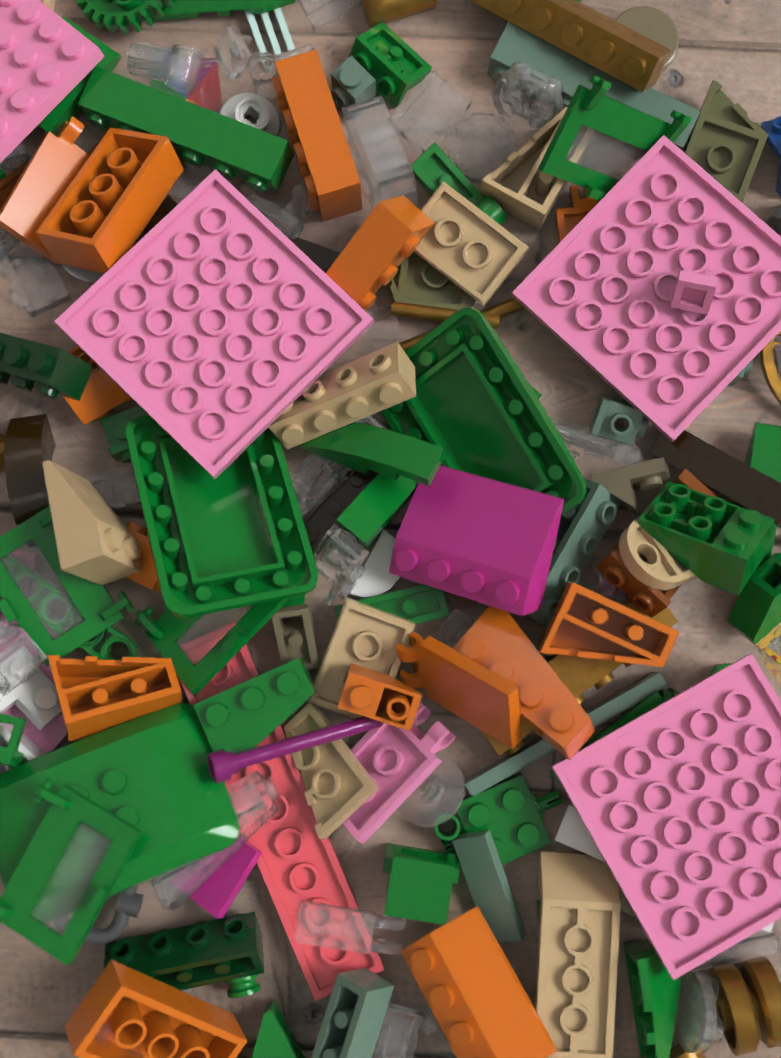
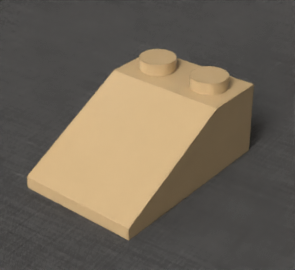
[42,460,141,585]

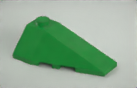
[623,939,681,1058]

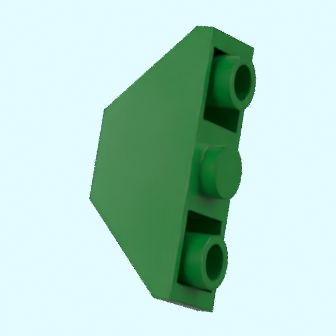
[728,553,781,645]

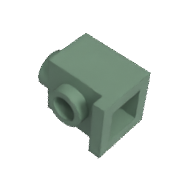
[331,56,376,122]
[590,393,649,446]

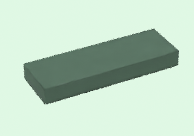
[452,830,527,944]

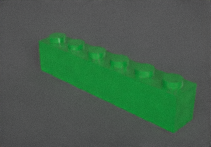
[78,66,294,193]

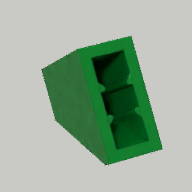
[337,474,419,551]

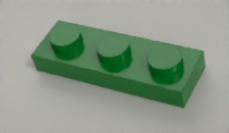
[334,584,449,624]

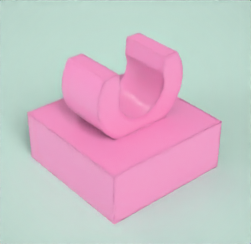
[671,267,718,315]

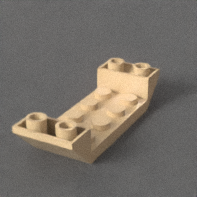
[535,850,621,1058]

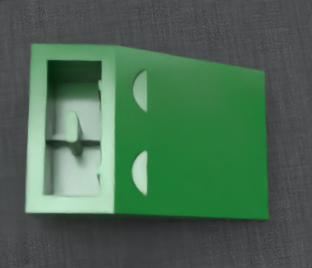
[637,481,775,596]

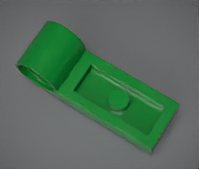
[407,142,507,225]

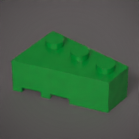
[193,658,317,754]

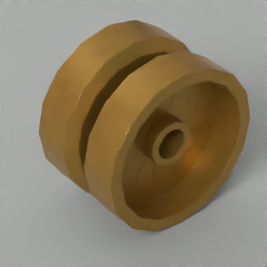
[709,956,781,1056]

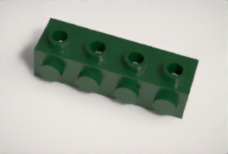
[0,333,94,401]
[104,912,264,990]

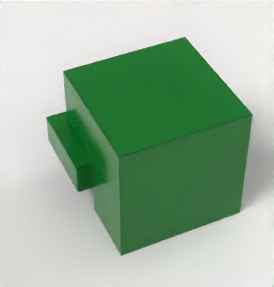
[383,843,460,925]

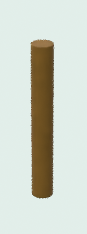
[391,301,500,330]

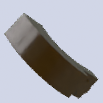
[4,414,56,548]

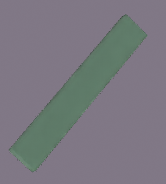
[463,672,667,796]

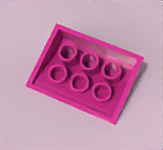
[389,465,565,616]

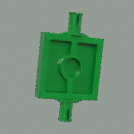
[441,772,563,865]

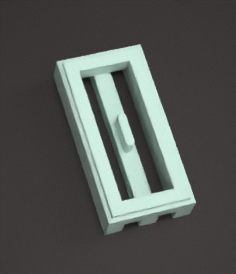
[244,8,297,70]

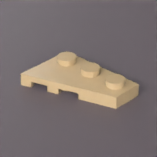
[284,702,380,839]

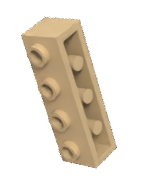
[268,341,416,450]

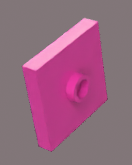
[163,835,262,919]

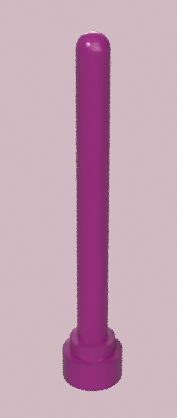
[207,716,383,784]

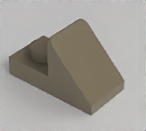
[590,457,671,516]
[272,604,320,670]

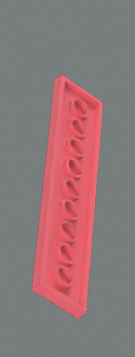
[179,622,385,1001]

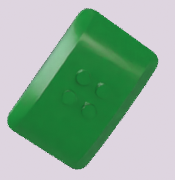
[381,308,586,515]
[126,415,318,618]
[0,703,240,924]

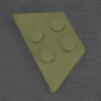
[684,80,768,203]
[388,252,476,310]

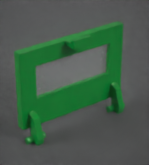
[538,75,691,201]
[0,506,135,667]
[134,598,289,695]
[0,778,143,966]

